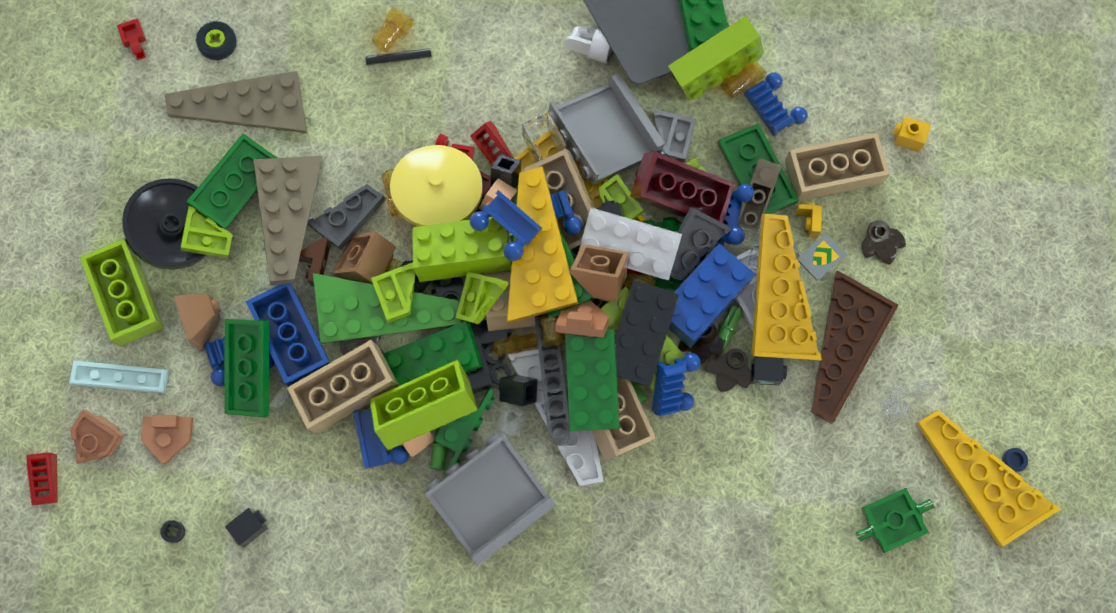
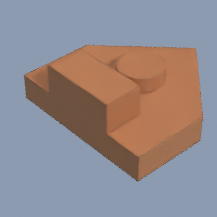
[555,300,609,337]
[70,410,125,464]
[141,415,193,465]

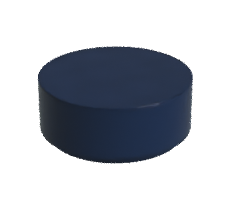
[1002,448,1028,472]

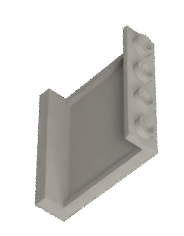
[547,73,665,186]
[423,432,556,566]

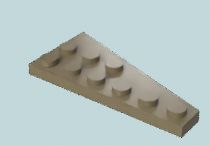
[165,71,308,134]
[253,156,323,286]

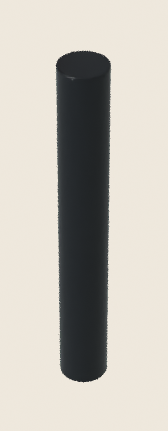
[365,48,432,65]

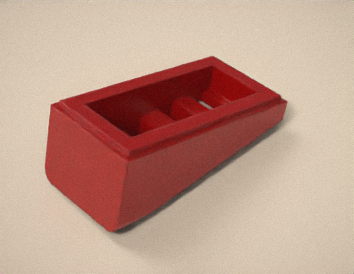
[470,121,514,165]
[26,452,58,506]

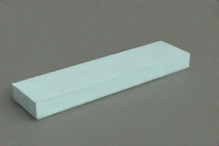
[69,361,169,394]

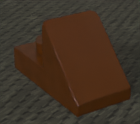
[299,238,331,287]

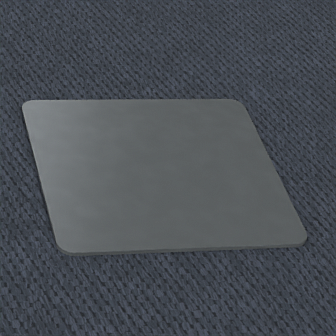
[583,0,730,84]

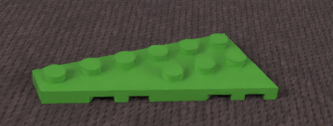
[313,273,462,344]

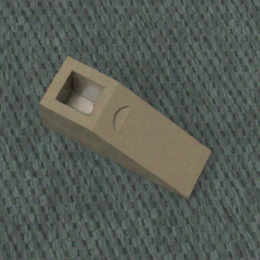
[737,158,781,232]

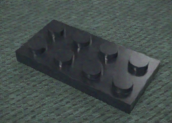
[615,280,679,387]

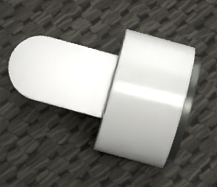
[564,26,613,64]

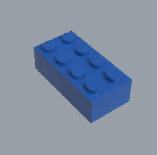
[669,244,755,348]
[245,284,331,387]

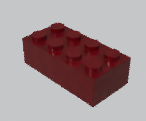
[630,151,735,223]

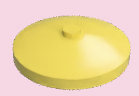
[390,145,482,227]

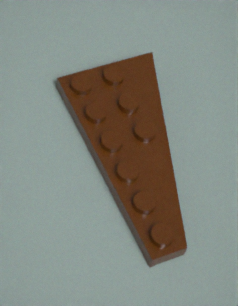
[811,270,899,424]

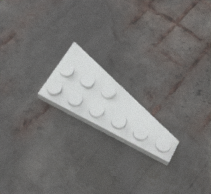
[507,344,604,487]

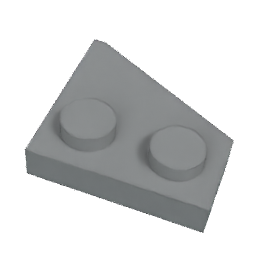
[653,109,696,163]

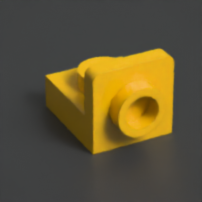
[795,202,822,239]

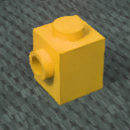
[892,116,931,152]

